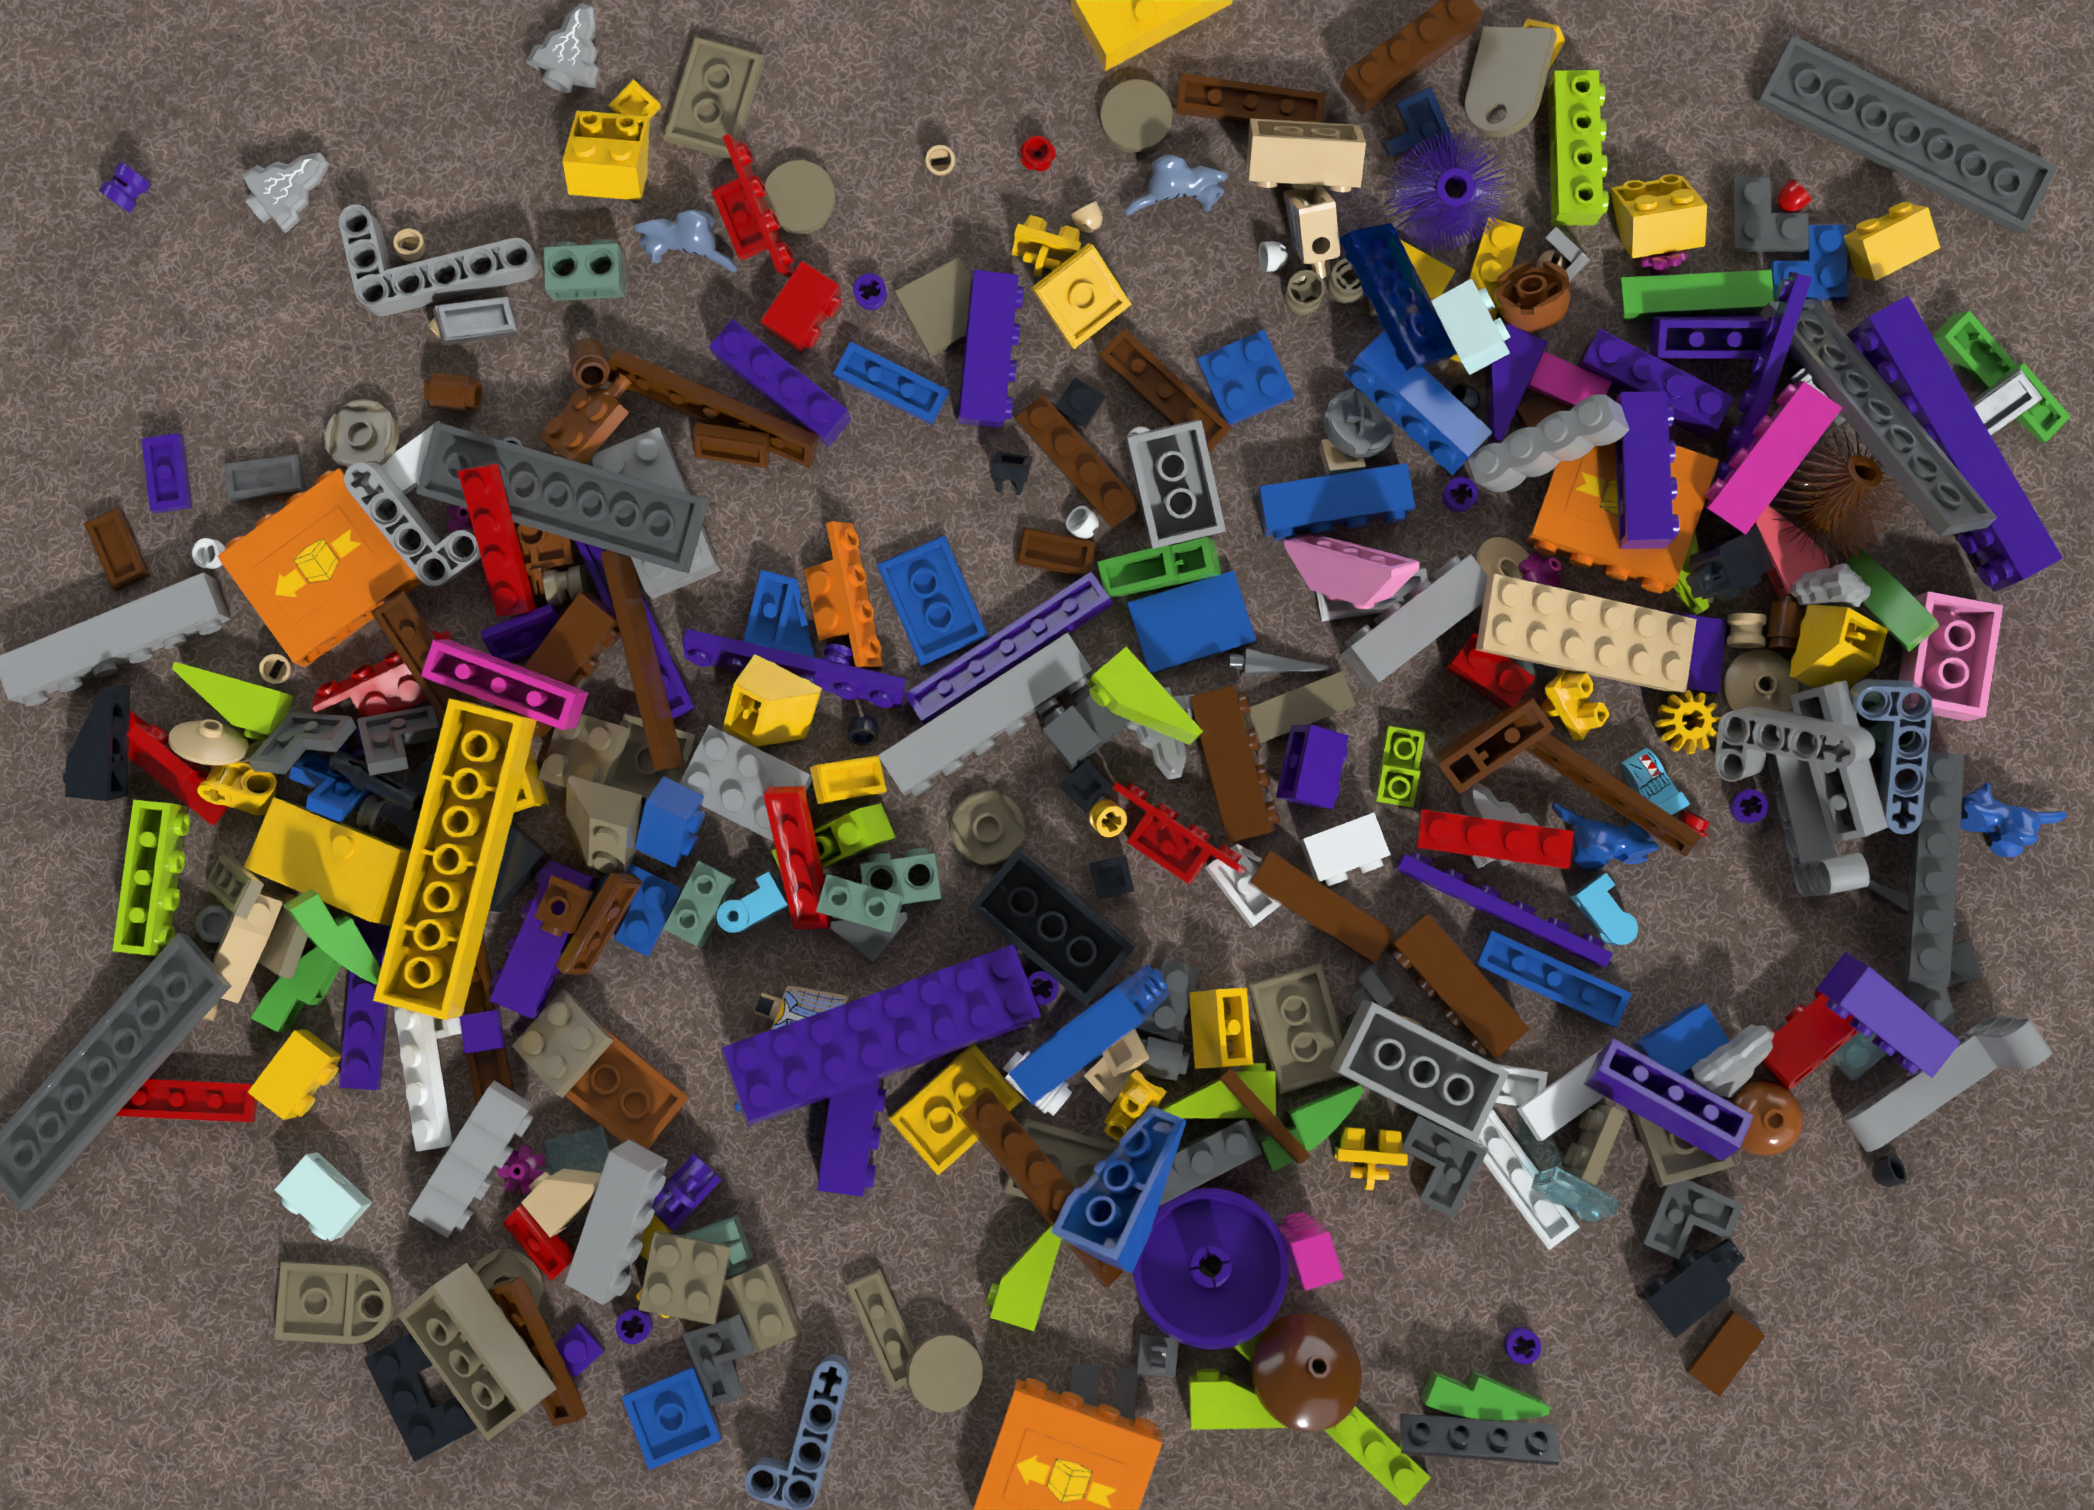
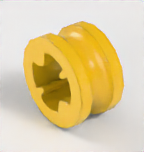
[1088,799,1127,837]

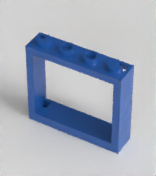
[1008,963,1170,1105]

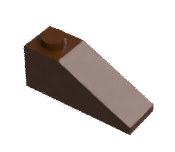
[1433,697,1555,794]

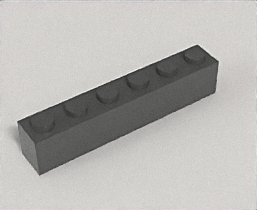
[1903,751,1965,987]

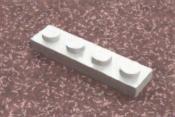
[394,1006,452,1152]

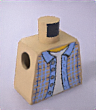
[1284,185,1340,278]
[755,986,850,1030]

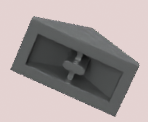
[831,912,909,962]

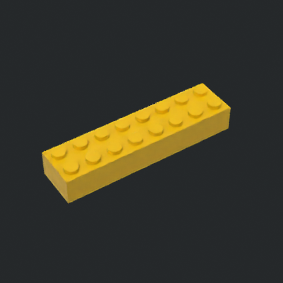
[373,699,537,1020]

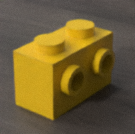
[1843,202,1940,281]
[1189,988,1253,1069]
[248,1029,342,1120]

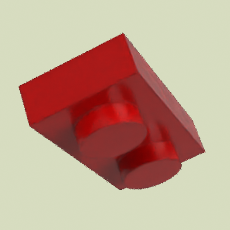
[502,1204,574,1281]

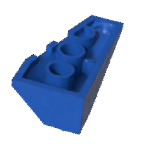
[1051,1106,1186,1274]

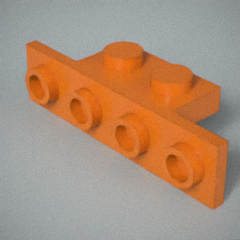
[804,521,883,668]

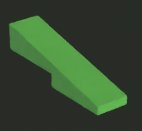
[1620,270,1774,321]
[1932,310,2071,443]

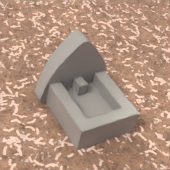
[1546,227,1591,283]

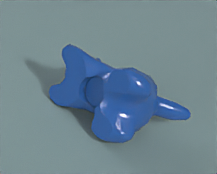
[1960,782,2067,857]
[1552,802,1659,872]

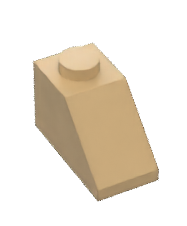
[521,1168,602,1238]

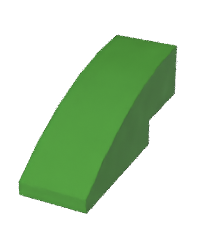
[1098,537,1222,598]
[1845,548,1939,652]
[283,889,381,985]
[251,946,341,1032]
[1258,1083,1364,1172]
[1420,1370,1551,1421]

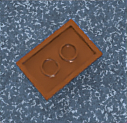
[565,1025,691,1149]

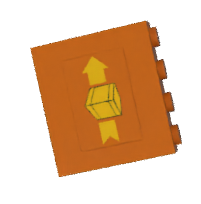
[1526,442,1719,593]
[217,468,423,668]
[972,1378,1162,1510]

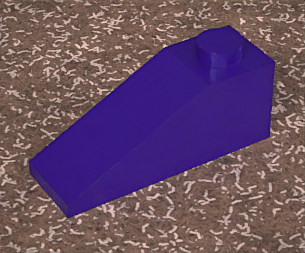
[1485,323,1548,444]

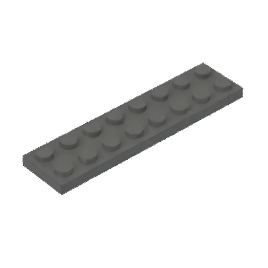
[1756,35,2058,235]
[1760,299,1997,536]
[416,421,709,573]
[0,933,232,1210]

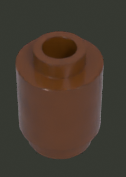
[568,338,610,389]
[424,372,482,413]
[1766,596,1807,652]

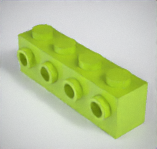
[1547,70,1609,226]
[112,800,190,955]

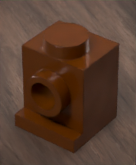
[534,875,594,937]

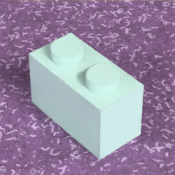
[1431,279,1511,375]
[275,1152,373,1241]

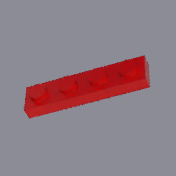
[457,463,537,617]
[763,786,833,929]
[1415,809,1574,869]
[115,1079,257,1122]

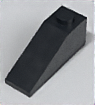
[63,685,131,801]

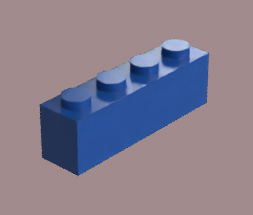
[1344,332,1493,475]
[1257,463,1415,541]

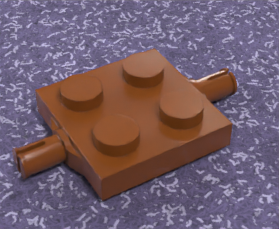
[540,373,632,464]
[513,522,576,597]

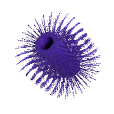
[1382,130,1511,253]

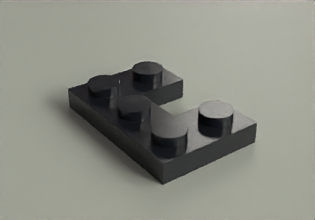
[364,1333,478,1462]

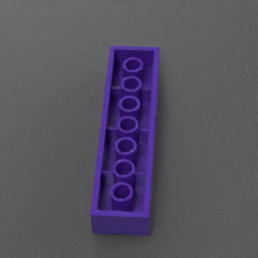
[1846,295,2063,592]
[721,944,1041,1127]

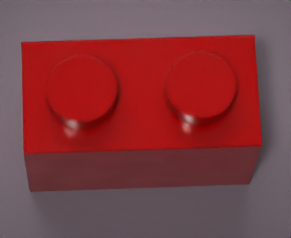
[760,261,843,354]
[1445,633,1535,711]

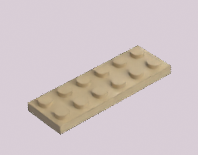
[1476,573,1697,694]

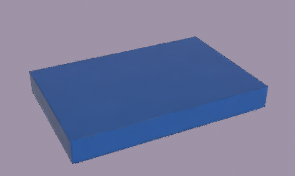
[876,535,989,667]
[1127,571,1256,674]

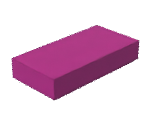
[1527,352,1612,408]

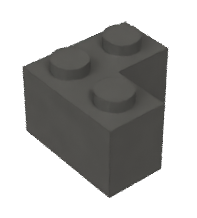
[1043,688,1130,771]

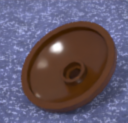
[1251,1313,1362,1432]

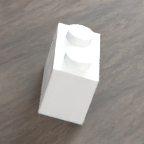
[1300,813,1390,887]

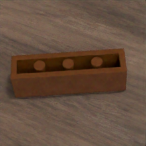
[1340,0,1484,115]
[493,592,621,739]
[1190,685,1280,843]
[1389,913,1530,1059]

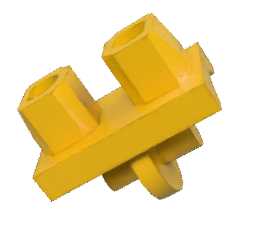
[1012,215,1082,278]
[1541,668,1609,741]
[1104,1070,1167,1143]
[1334,1126,1408,1190]

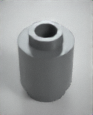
[1135,1037,1190,1081]

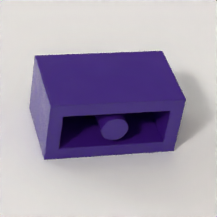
[1276,725,1349,809]

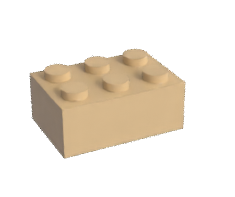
[1246,119,1366,192]

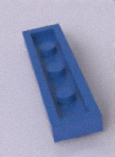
[1475,930,1632,1028]

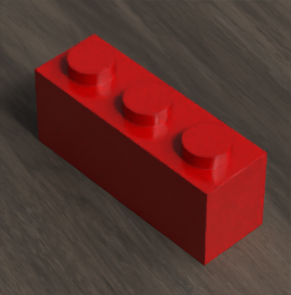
[1760,990,1859,1090]

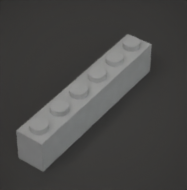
[0,573,231,706]
[878,633,1092,797]

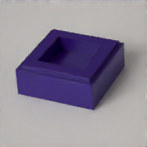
[459,1010,505,1054]

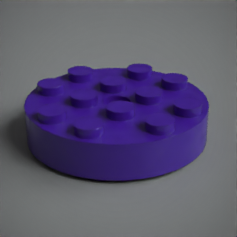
[1133,1188,1289,1349]

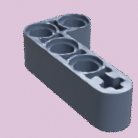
[1850,679,1933,834]
[745,1355,851,1510]

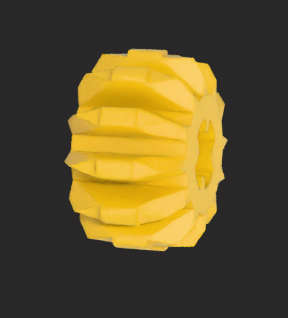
[1655,690,1721,755]

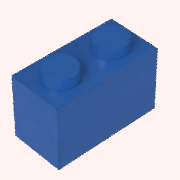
[635,776,705,868]
[1633,1003,1730,1078]

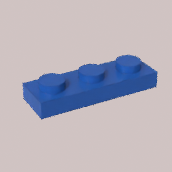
[833,341,950,426]

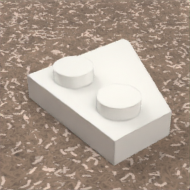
[1205,844,1281,928]

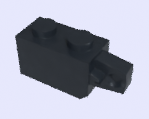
[1686,526,1774,601]
[1637,1239,1745,1338]

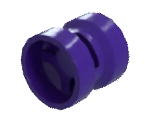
[98,161,152,213]

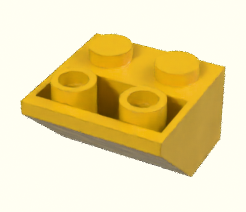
[562,111,650,200]
[1611,174,1707,258]
[1789,604,1887,688]
[722,654,822,747]

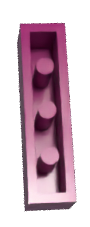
[1704,381,1842,534]
[421,639,589,730]
[1276,1211,1344,1291]

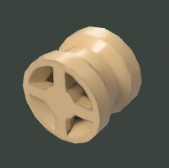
[1726,613,1766,648]

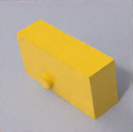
[1071,0,1233,71]
[244,797,411,926]

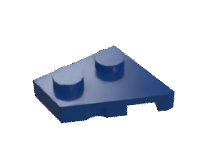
[743,570,814,658]

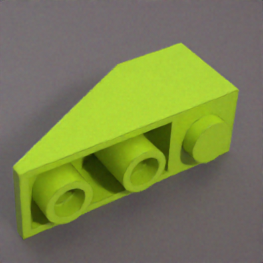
[772,803,896,873]

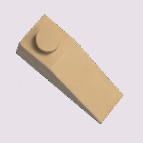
[212,891,283,1003]

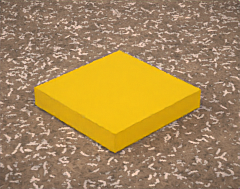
[1031,243,1132,349]

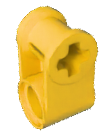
[197,761,277,815]

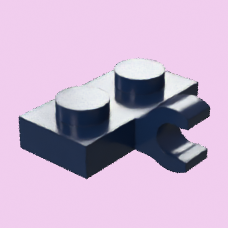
[1382,87,1460,169]

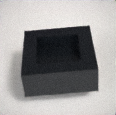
[1055,377,1106,429]
[1059,760,1112,813]
[1089,854,1135,900]

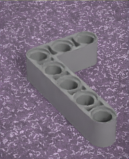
[339,204,540,316]
[1766,710,1869,897]
[1843,1016,2053,1152]

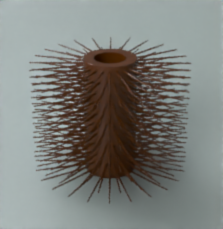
[1768,426,1911,564]

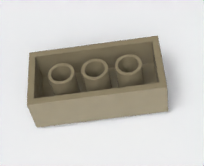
[398,1263,557,1441]

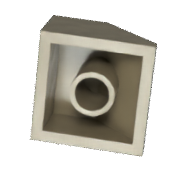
[565,775,642,874]
[717,1258,802,1356]

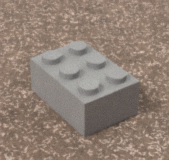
[1125,419,1226,549]
[679,725,813,841]

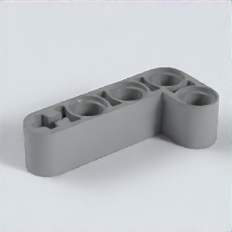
[344,462,481,586]
[1715,706,1875,782]

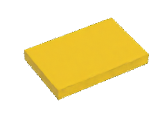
[888,1044,1023,1175]

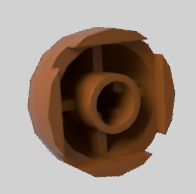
[1494,261,1571,333]
[1726,1079,1804,1156]

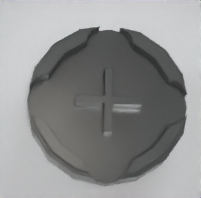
[1322,388,1395,458]

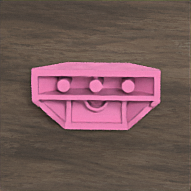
[1284,533,1419,609]

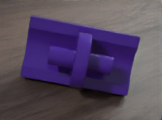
[652,1153,723,1231]

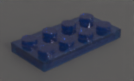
[1339,223,1457,371]

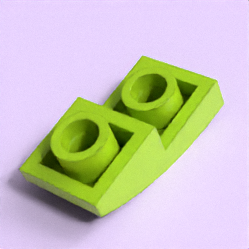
[1376,724,1426,808]

